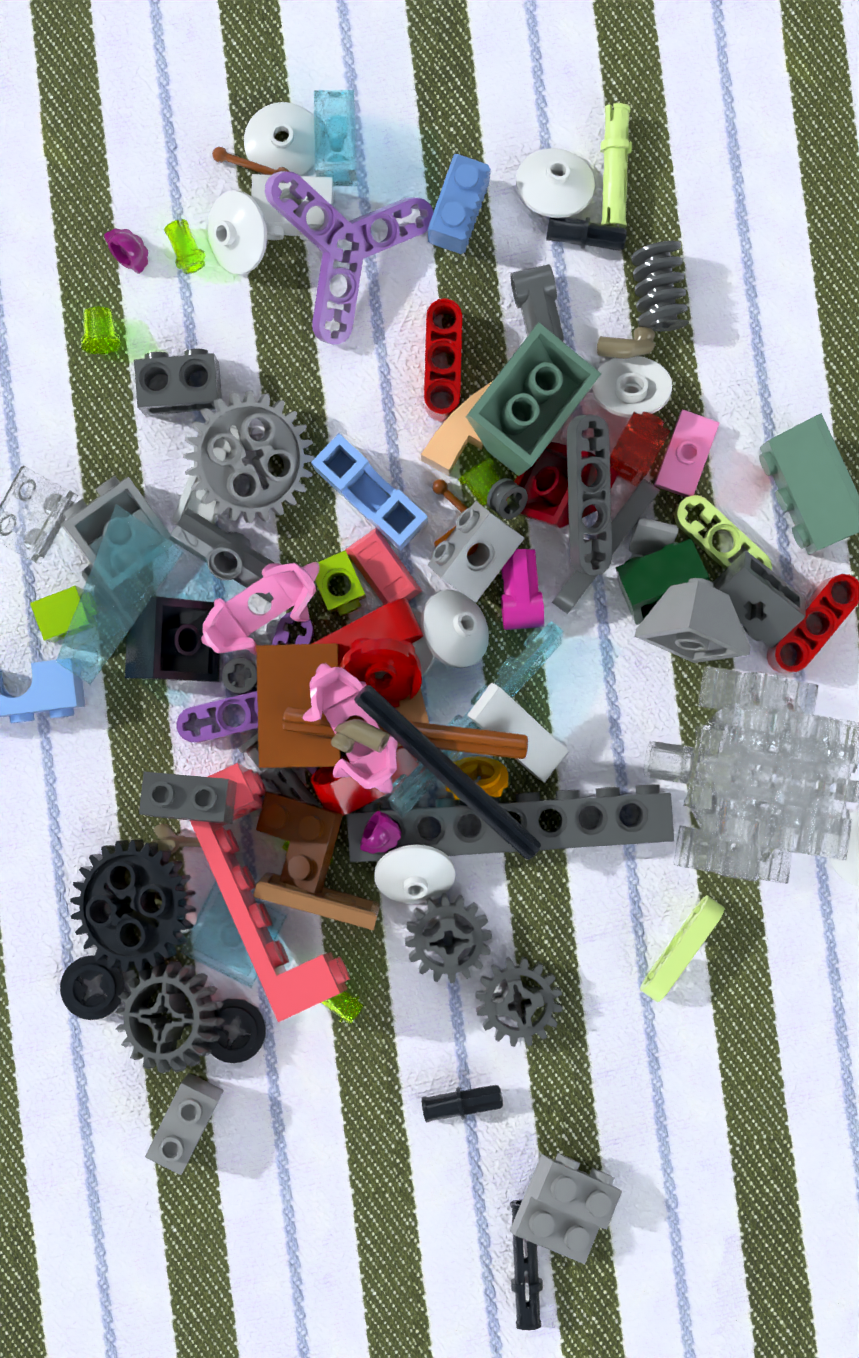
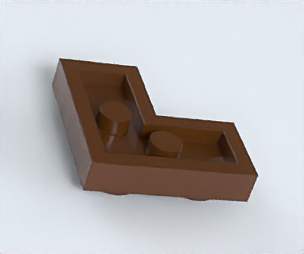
[256,791,343,893]

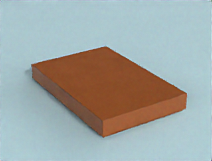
[256,643,342,768]

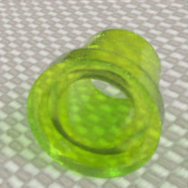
[80,306,121,354]
[457,457,500,506]

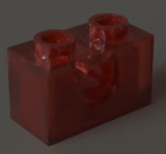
[610,412,670,487]

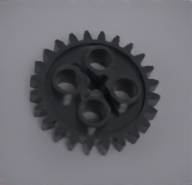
[70,839,197,972]

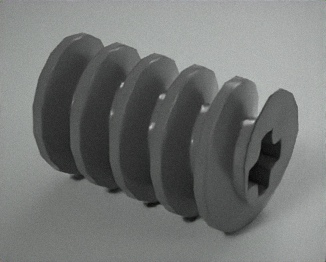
[631,241,689,332]

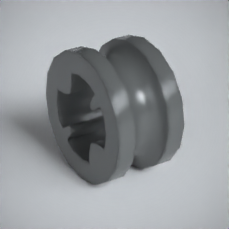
[487,478,528,519]
[222,658,257,694]

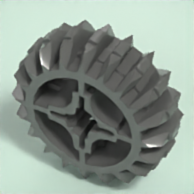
[114,961,225,1073]

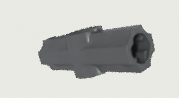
[169,508,275,603]

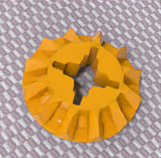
[445,756,508,800]

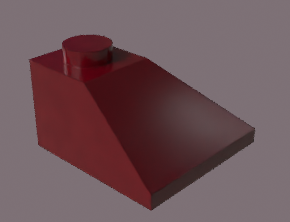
[506,441,619,528]

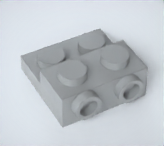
[60,476,176,590]
[510,1153,622,1264]

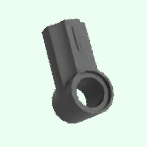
[510,264,564,342]

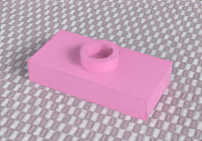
[654,409,720,497]

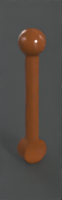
[212,147,289,175]
[432,479,468,513]

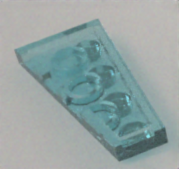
[56,504,184,685]

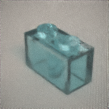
[314,90,358,186]

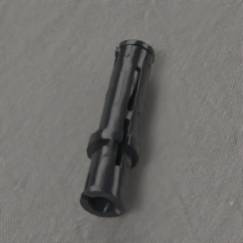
[511,1199,543,1331]

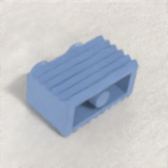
[428,154,491,254]

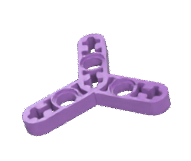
[265,171,433,345]
[176,612,344,775]

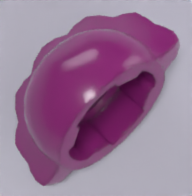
[104,228,148,274]
[360,811,402,854]

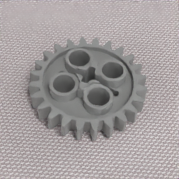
[183,391,315,523]

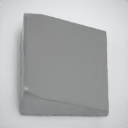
[629,517,679,556]

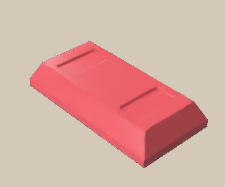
[345,528,423,605]

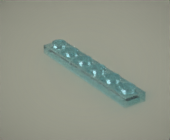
[388,621,563,818]

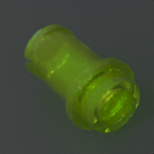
[164,219,206,274]
[321,991,364,1025]

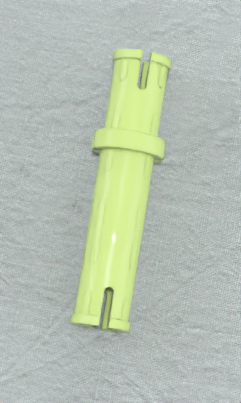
[600,103,632,228]

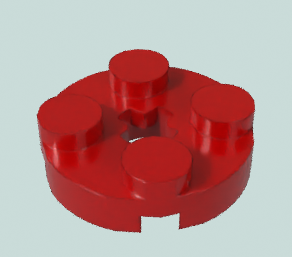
[340,638,422,708]

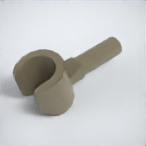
[152,824,201,854]

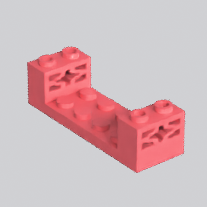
[190,763,350,1022]

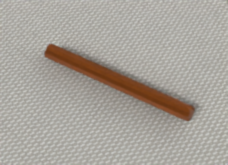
[282,707,528,759]

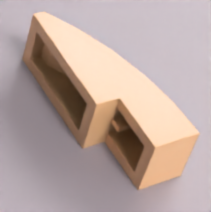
[421,381,493,476]

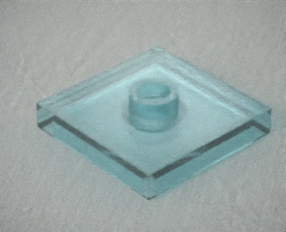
[180,880,288,988]

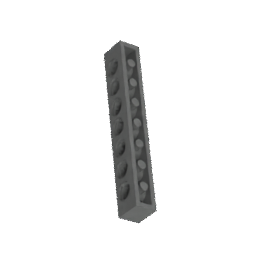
[347,784,674,862]

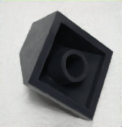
[125,596,220,682]

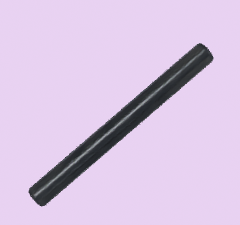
[354,685,541,860]

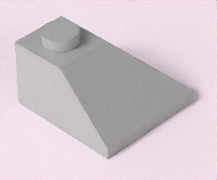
[634,578,751,663]

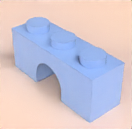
[311,433,428,551]
[0,658,85,723]

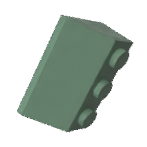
[466,322,601,476]
[759,413,859,555]

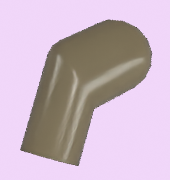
[597,327,656,359]
[331,719,390,753]

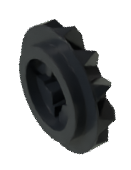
[60,955,126,1020]
[208,998,266,1063]

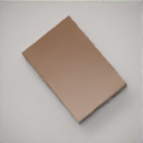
[253,872,380,930]

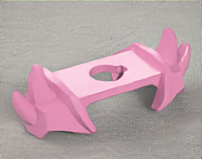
[201,562,320,656]
[302,663,398,794]

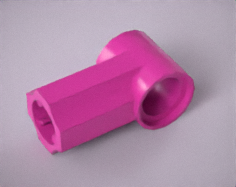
[501,549,544,630]

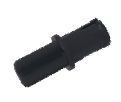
[546,217,627,251]
[421,1085,503,1123]

